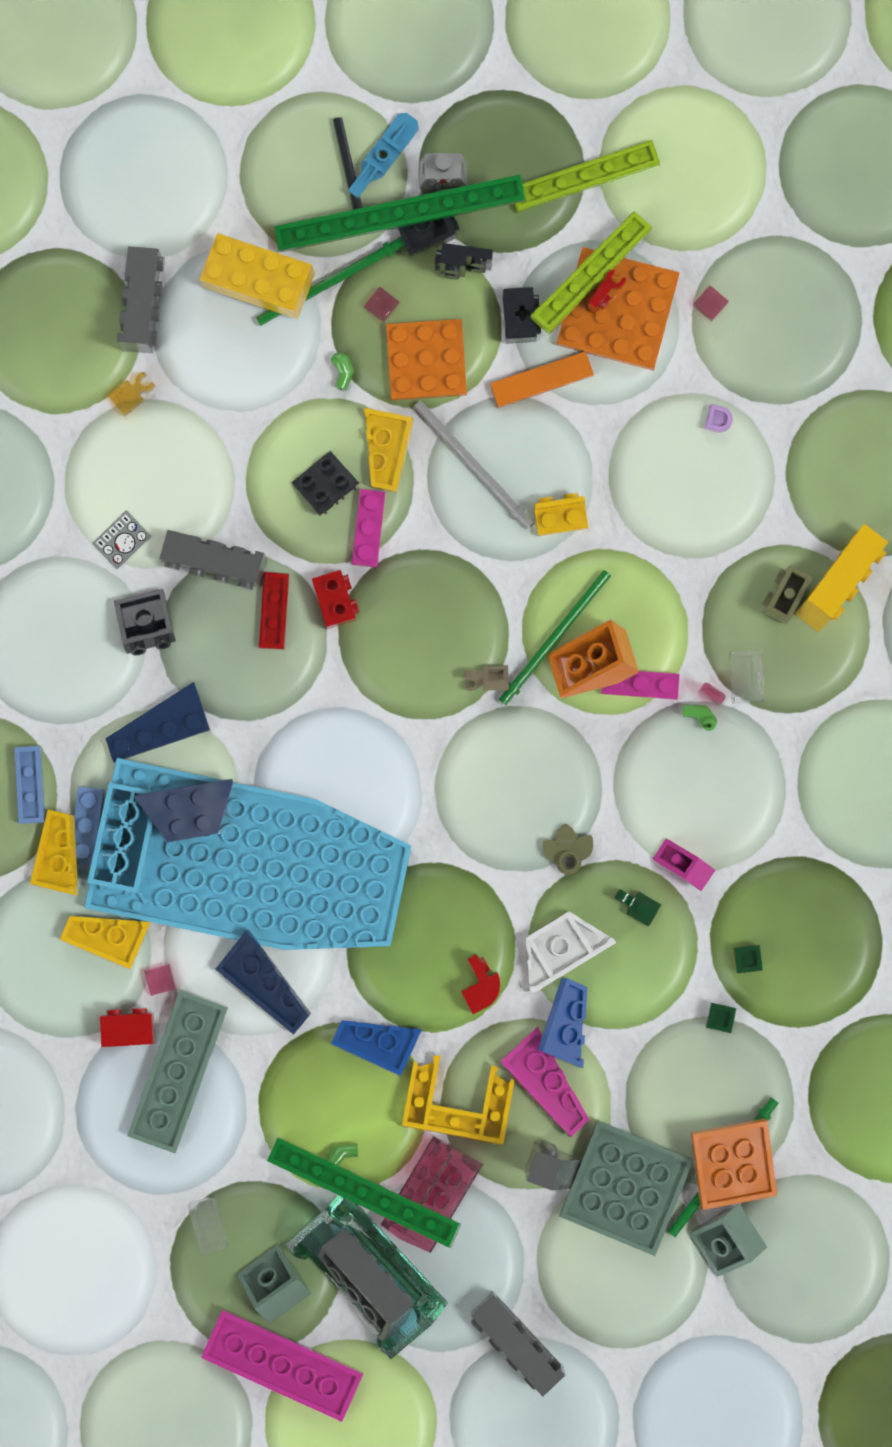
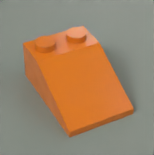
[548,620,639,698]

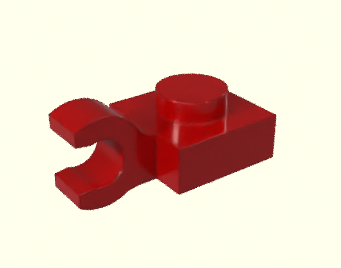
[587,269,626,313]

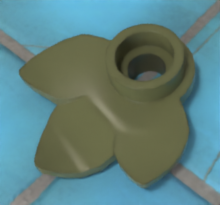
[543,824,593,875]

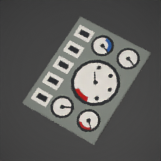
[92,510,152,569]

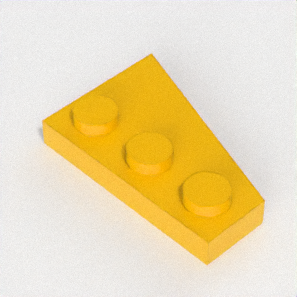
[364,408,414,493]
[30,809,78,896]
[60,916,151,969]

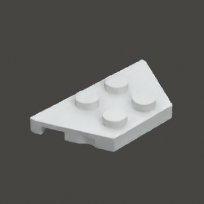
[525,911,616,994]

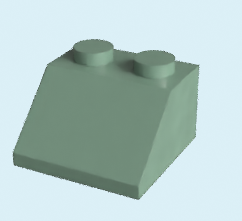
[689,1204,767,1277]
[237,1244,311,1324]

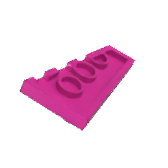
[500,1026,589,1138]

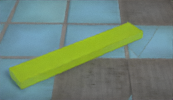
[514,140,660,213]
[530,211,653,335]

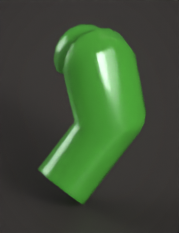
[331,353,354,391]
[683,704,717,731]
[325,1144,358,1165]

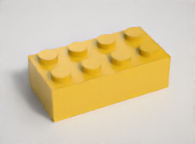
[199,233,315,320]

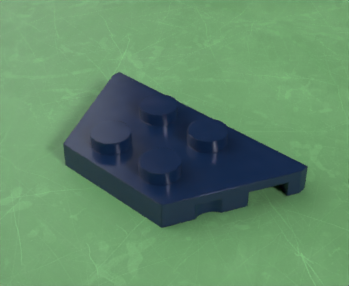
[134,779,233,842]

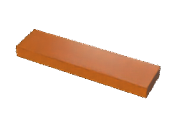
[490,351,594,408]

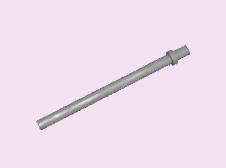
[413,400,534,529]

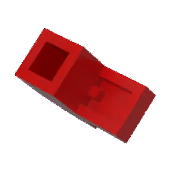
[461,954,501,1015]

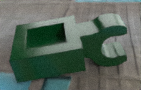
[614,889,662,927]

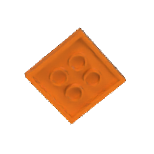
[386,319,467,401]
[690,1119,777,1210]

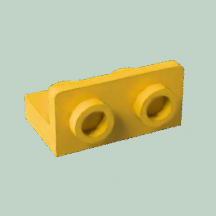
[534,493,589,537]

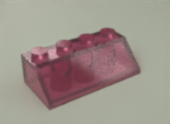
[381,1136,483,1253]

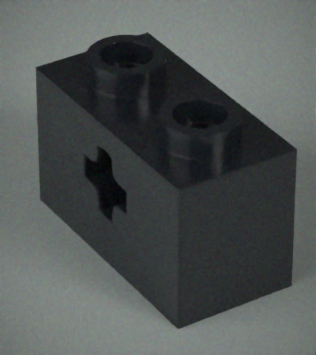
[503,287,541,344]

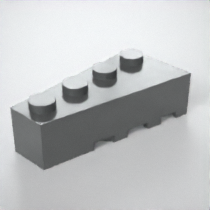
[117,246,165,354]
[524,1140,581,1191]

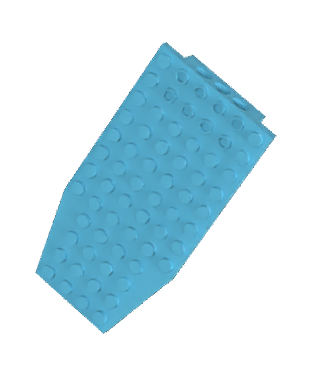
[84,758,412,950]

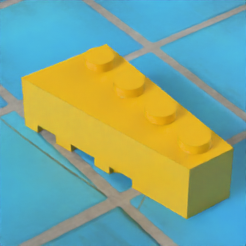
[794,524,888,632]

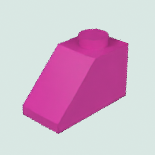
[653,838,716,891]

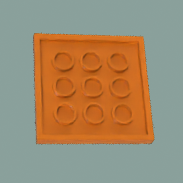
[556,247,680,371]

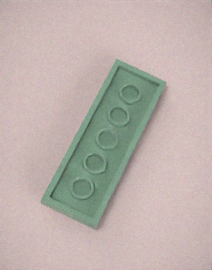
[127,990,228,1153]

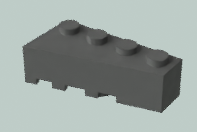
[159,530,267,590]
[318,1229,414,1342]
[471,1291,565,1397]

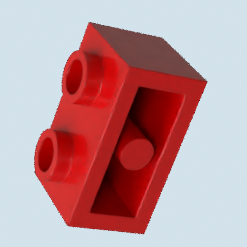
[312,570,360,629]
[100,1008,156,1047]

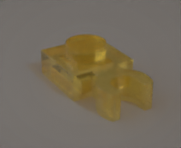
[108,372,155,417]

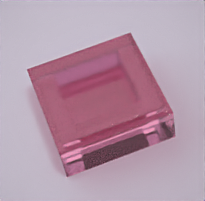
[693,285,729,322]
[364,287,400,323]
[698,682,726,705]
[144,964,176,996]

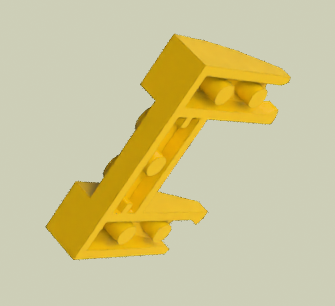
[402,1055,515,1146]

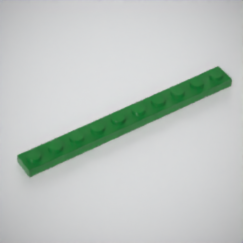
[274,174,526,252]

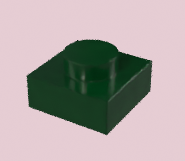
[733,945,763,974]
[705,1002,737,1033]

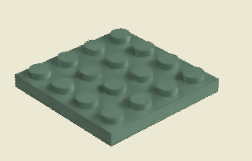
[559,1120,694,1256]

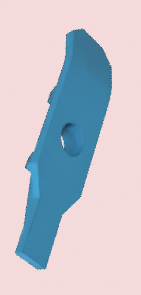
[348,113,419,199]

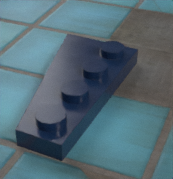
[105,682,211,763]
[215,929,311,1035]

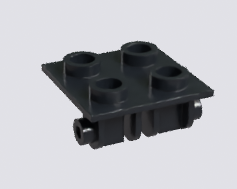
[292,451,359,516]

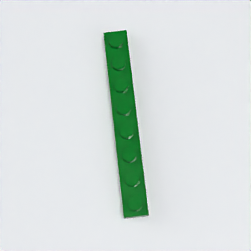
[267,1137,462,1248]

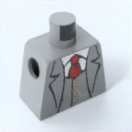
[419,153,467,189]

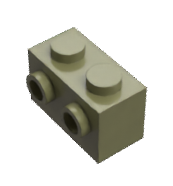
[762,565,813,625]

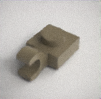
[465,665,509,691]

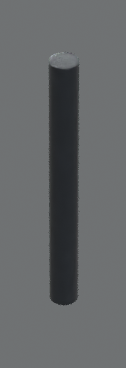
[333,117,363,210]

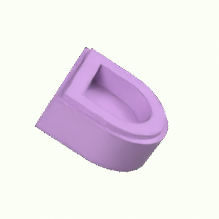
[704,404,733,433]

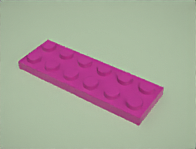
[201,1309,364,1422]

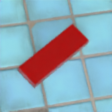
[259,572,290,650]

